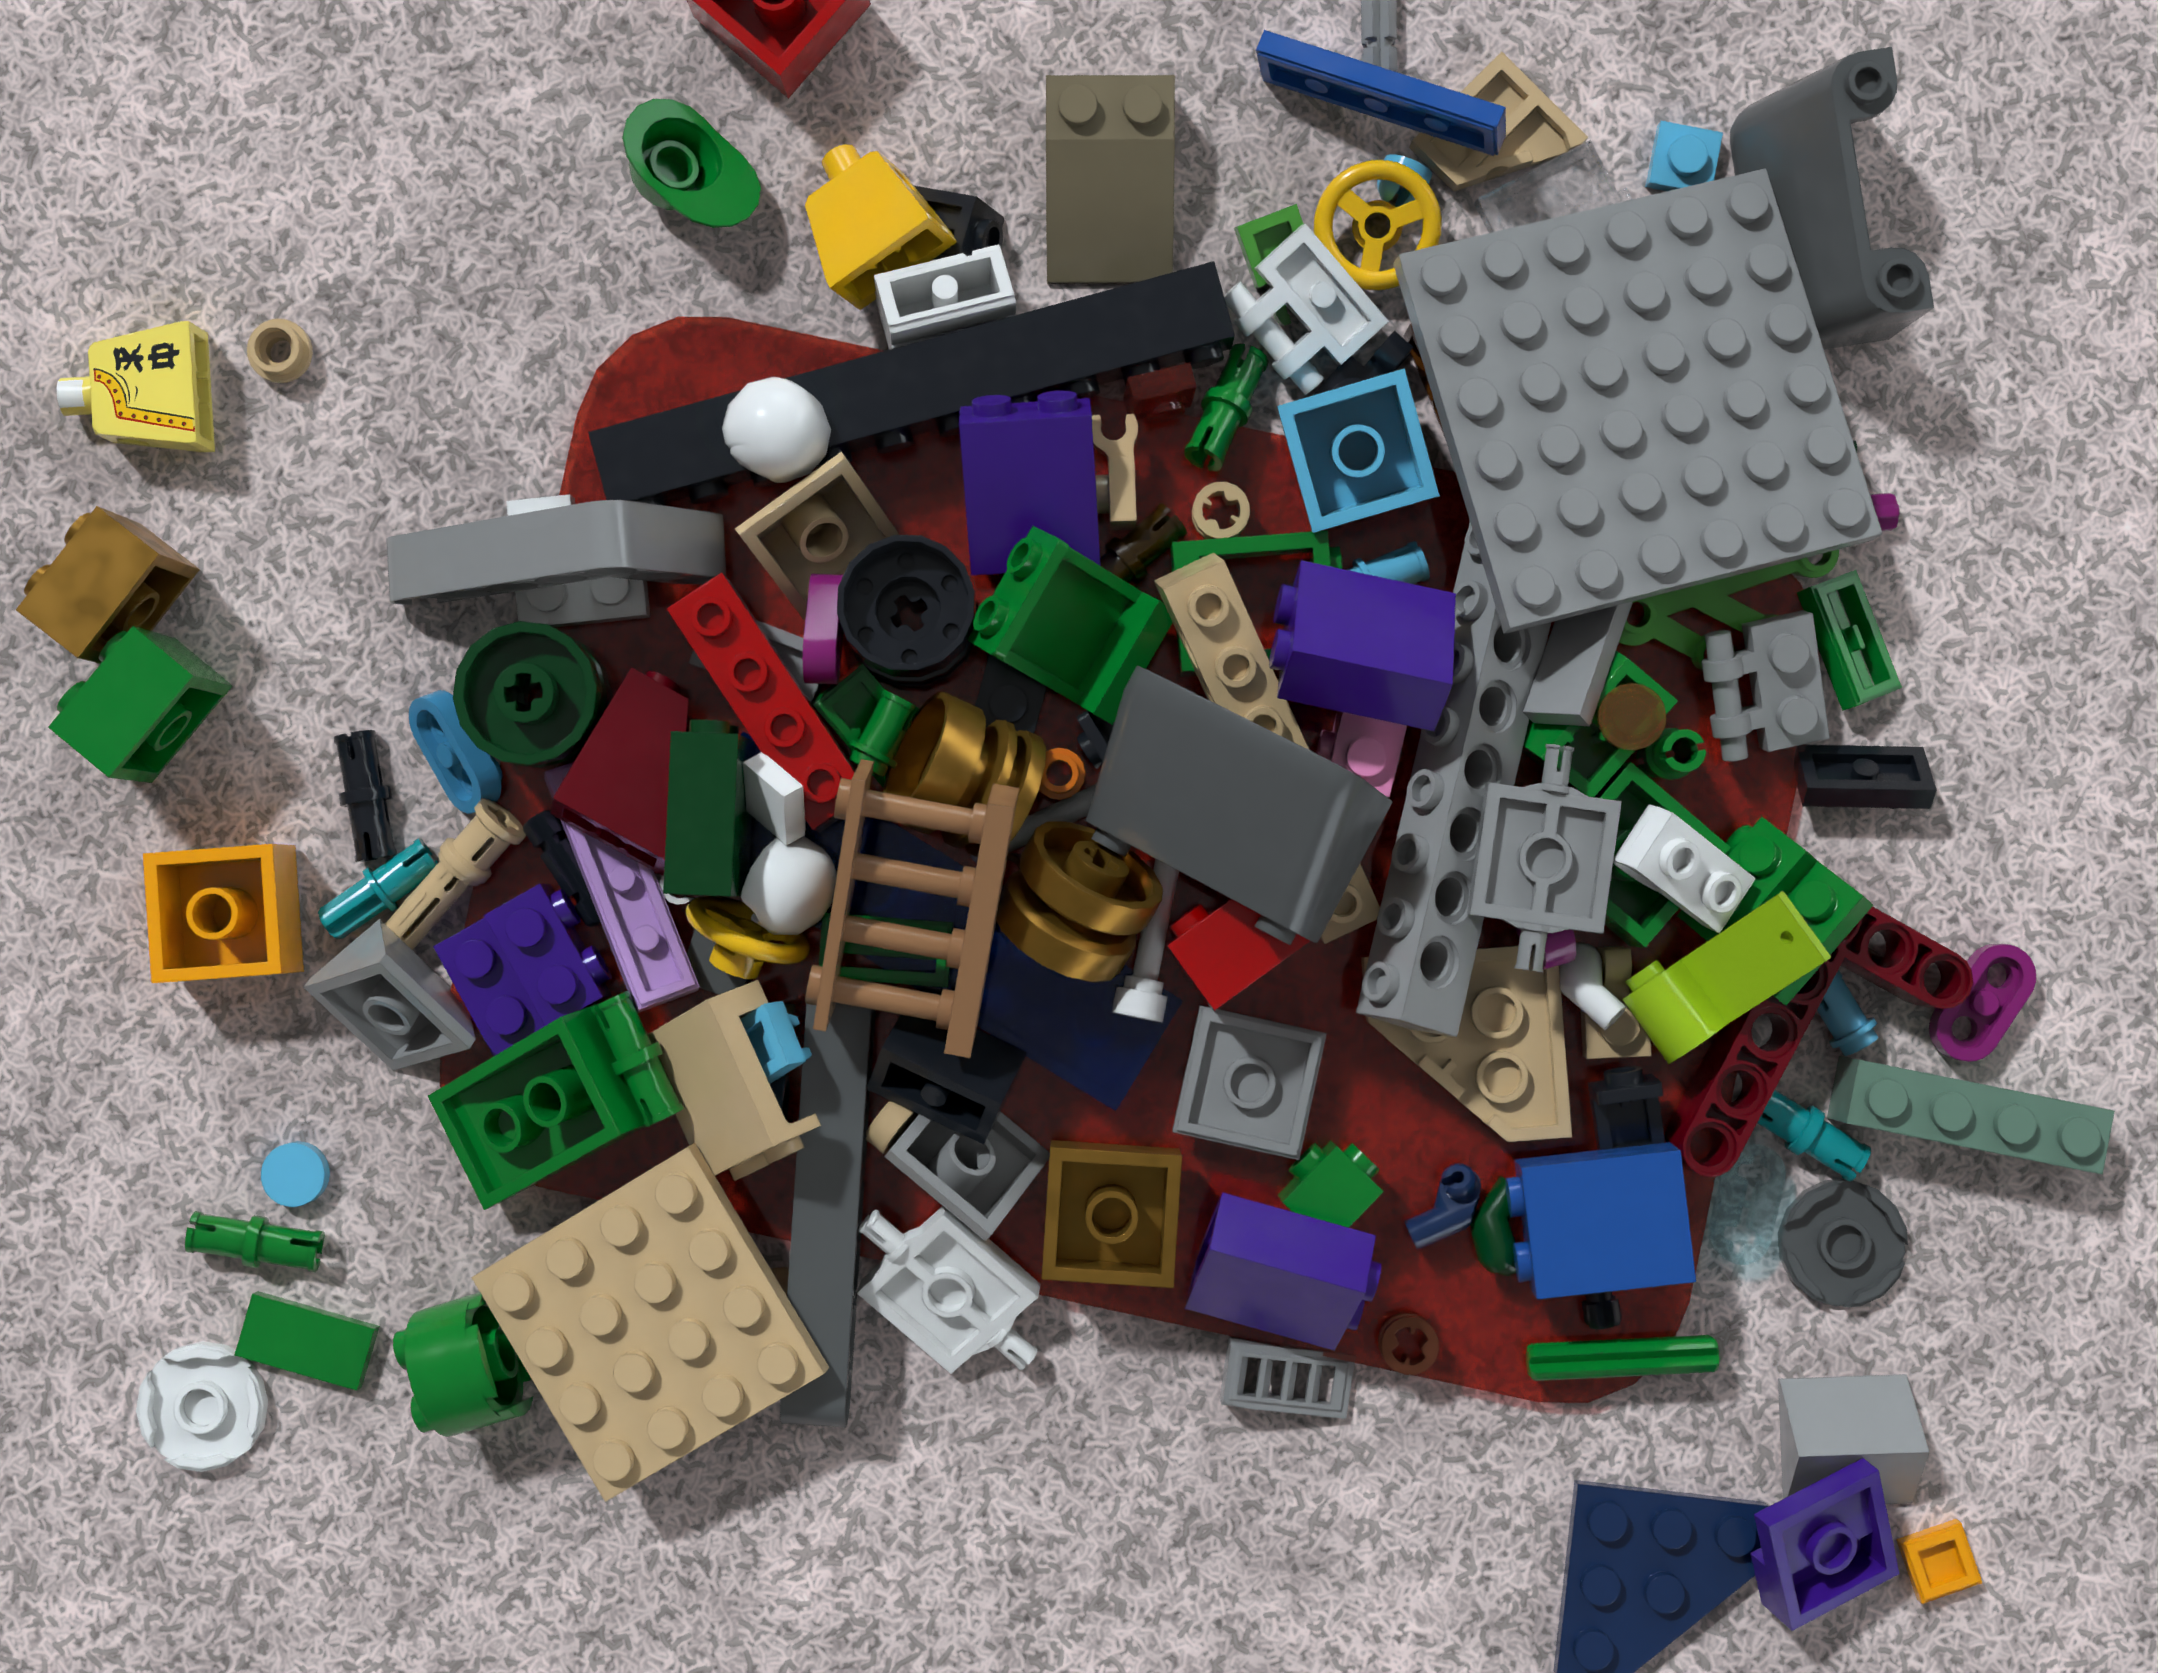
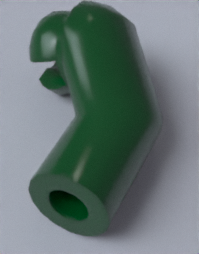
[1470,1175,1516,1276]

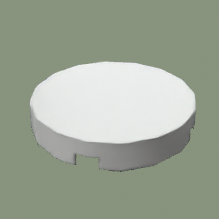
[136,1341,268,1472]

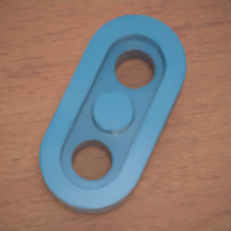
[409,690,503,814]

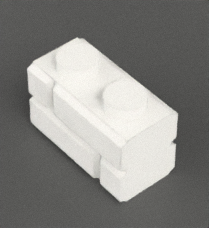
[874,244,1016,350]

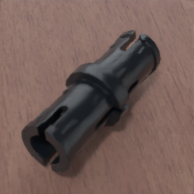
[334,730,397,862]

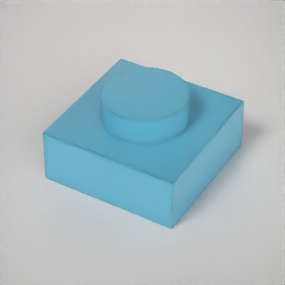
[1645,121,1723,191]

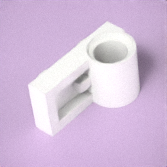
[1613,805,1756,933]

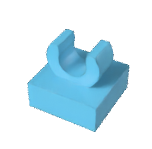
[741,1001,812,1084]

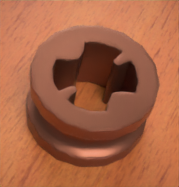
[1378,1312,1439,1375]

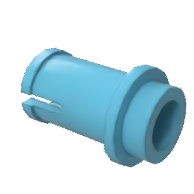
[1347,541,1430,584]
[1817,970,1879,1056]

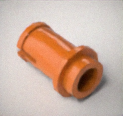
[1039,748,1085,800]

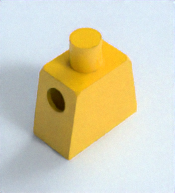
[805,144,957,310]

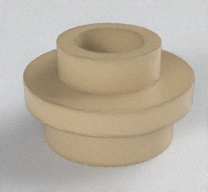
[247,319,313,383]

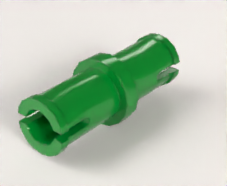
[1184,343,1269,471]
[1636,728,1706,780]
[589,990,684,1127]
[185,1211,325,1272]

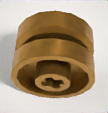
[996,821,1163,982]

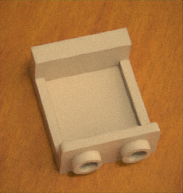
[648,980,821,1181]

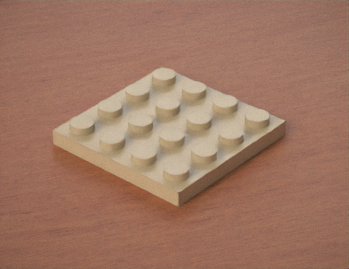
[471,1143,829,1502]

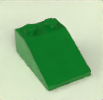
[428,1003,645,1210]

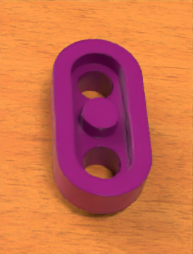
[1929,944,2036,1062]

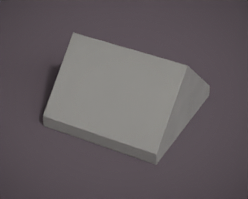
[304,919,476,1070]
[884,1112,1050,1241]
[1778,1374,1929,1504]

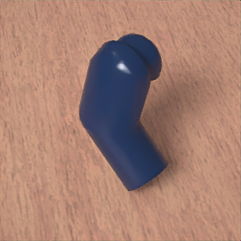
[1404,1163,1481,1251]

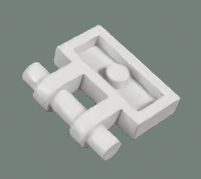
[1224,224,1389,395]

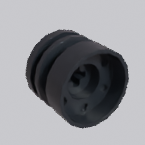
[837,535,978,689]

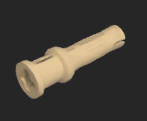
[385,798,526,950]

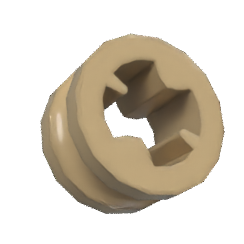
[1192,482,1250,539]

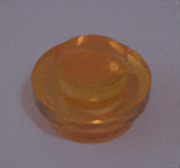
[1598,683,1666,750]

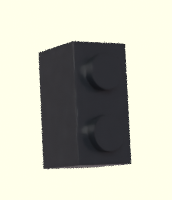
[867,1015,1028,1145]

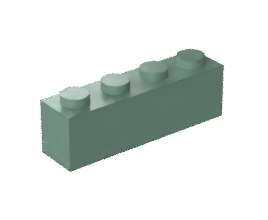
[1827,1056,2115,1175]

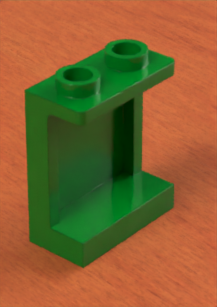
[967,526,1173,725]

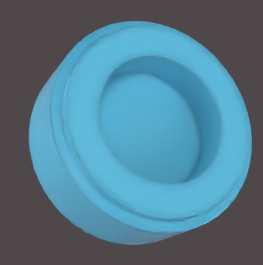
[261,1141,330,1207]

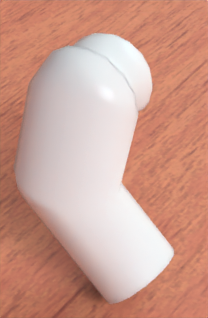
[1559,942,1627,1030]

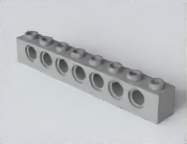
[1356,522,1551,1037]

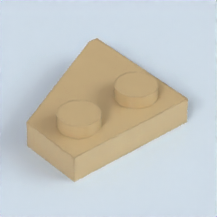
[1409,51,1588,192]

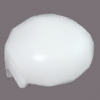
[722,377,831,483]
[741,836,836,935]

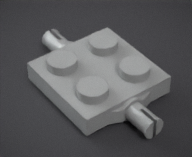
[1467,744,1622,972]

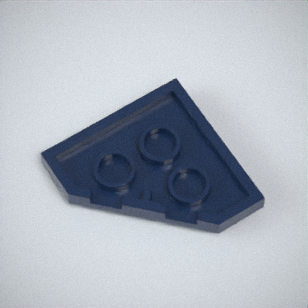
[1553,1480,1769,1673]

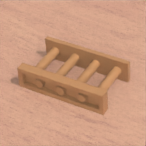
[805,759,1020,1058]

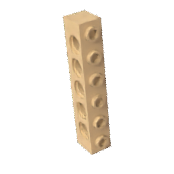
[1154,553,1380,944]

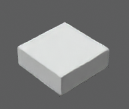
[743,752,806,846]

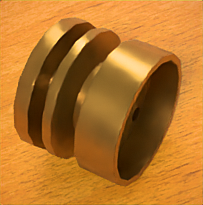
[883,692,1046,858]

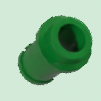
[848,690,920,778]

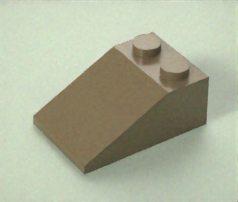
[1046,75,1175,284]

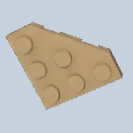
[1361,945,1572,1142]

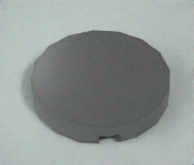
[1778,1179,1908,1307]

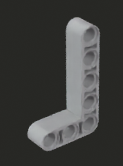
[386,500,727,605]

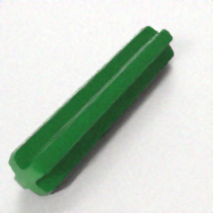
[1526,1335,1720,1381]

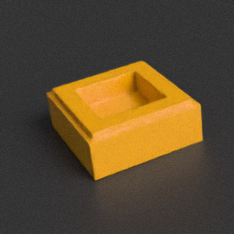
[1896,1519,1982,1604]

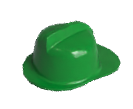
[622,99,761,228]

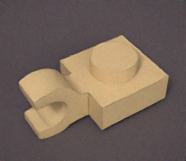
[1092,414,1138,530]
[1580,946,1651,1059]

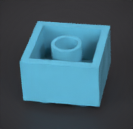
[1277,368,1440,533]

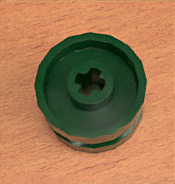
[453,621,613,769]

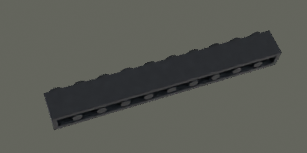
[588,261,1235,506]

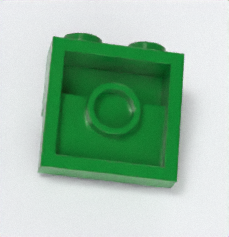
[1677,817,1873,1005]

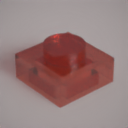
[1123,363,1197,424]

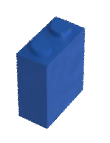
[1505,1142,1696,1299]

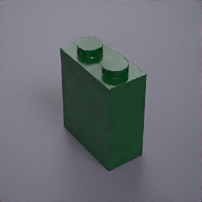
[663,720,755,896]

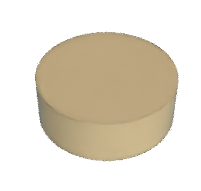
[865,1101,919,1154]

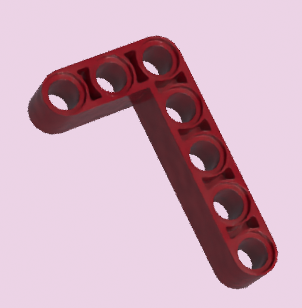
[1664,906,1973,1177]

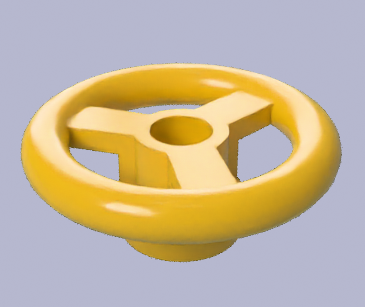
[1314,160,1442,291]
[686,896,810,979]

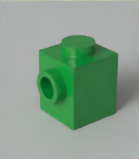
[1278,1140,1384,1228]

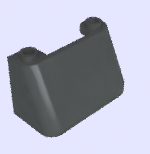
[1730,47,1934,350]
[1086,666,1393,945]

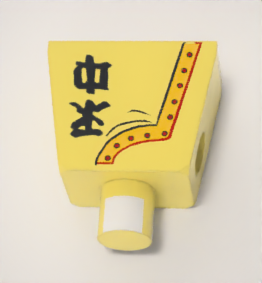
[57,321,215,452]

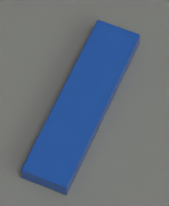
[1256,30,1506,156]

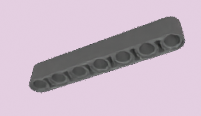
[780,981,876,1428]

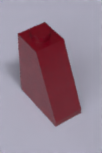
[550,667,689,876]

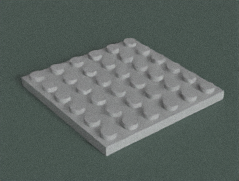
[1393,168,1882,634]

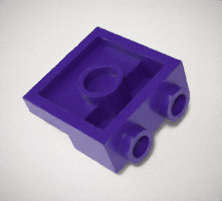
[433,884,612,1056]
[1750,1458,1900,1631]

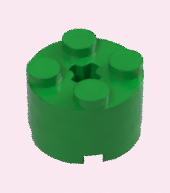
[393,1292,533,1437]

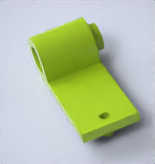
[1622,891,1831,1064]

